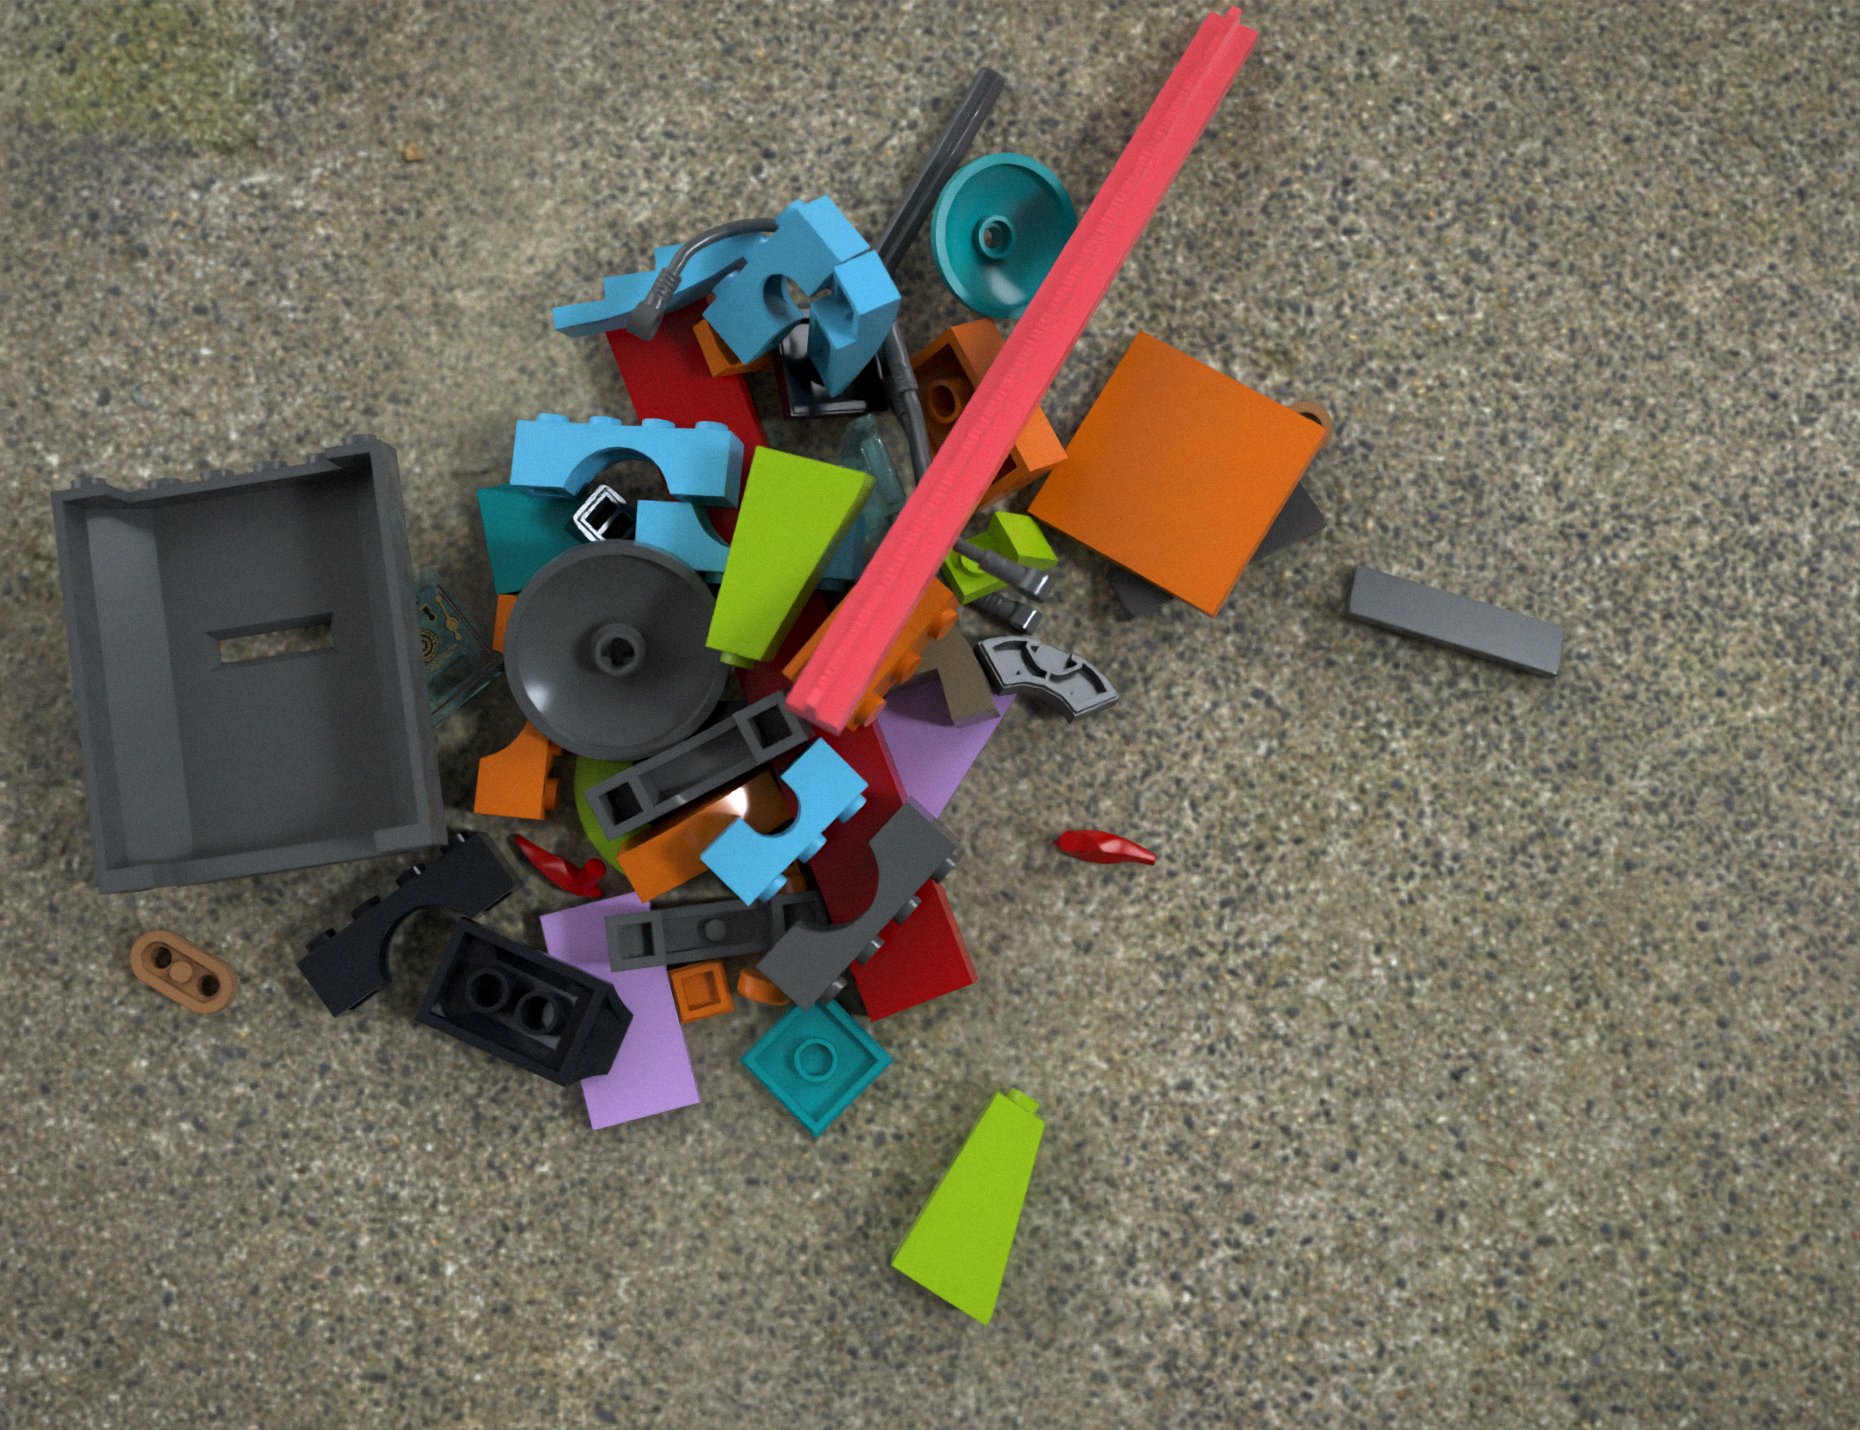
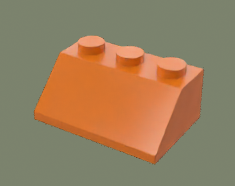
[884,317,1068,515]
[782,577,961,732]

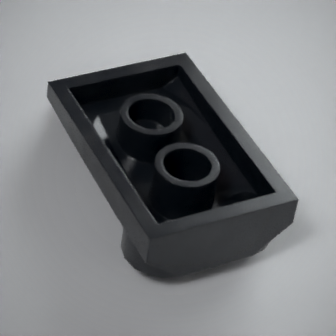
[415,917,634,1087]

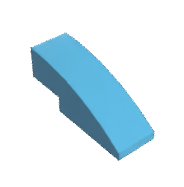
[807,250,901,398]

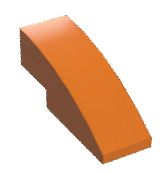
[616,766,792,904]

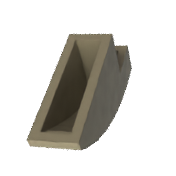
[846,540,1001,729]

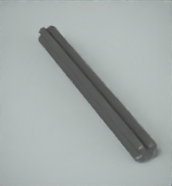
[872,67,1004,278]

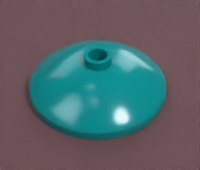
[931,153,1078,319]

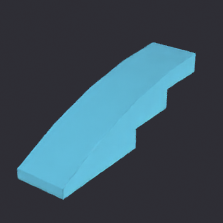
[552,232,766,339]

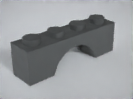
[583,687,816,842]
[756,796,961,1012]

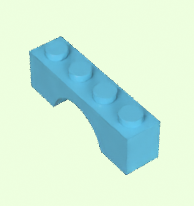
[510,413,744,509]
[635,500,867,592]

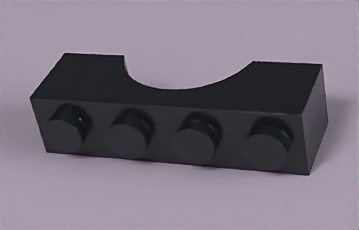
[296,830,525,1018]

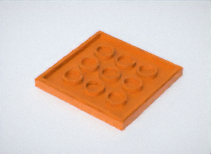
[1027,330,1328,619]

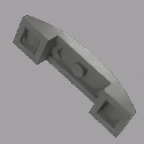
[604,889,828,972]

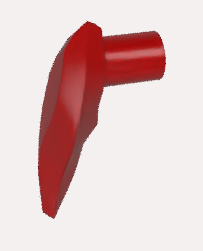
[1052,829,1156,866]
[515,834,607,897]

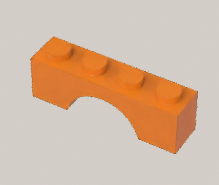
[474,594,565,821]

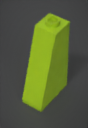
[705,446,877,669]
[891,1087,1045,1326]

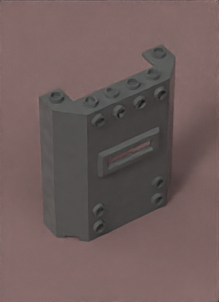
[50,434,448,895]

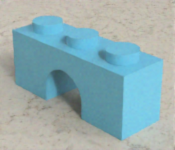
[702,195,871,365]
[700,736,868,906]

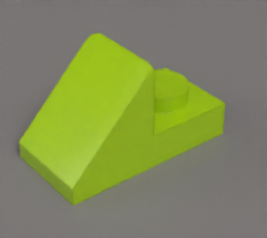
[940,511,1058,605]

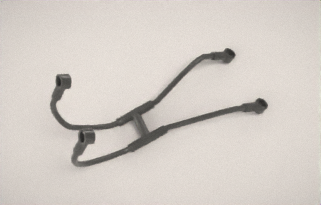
[627,218,1055,636]

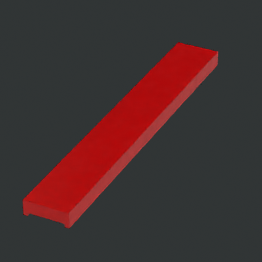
[605,293,979,1023]

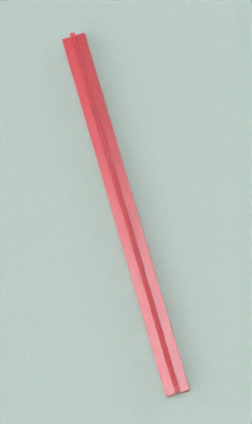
[785,6,1259,736]

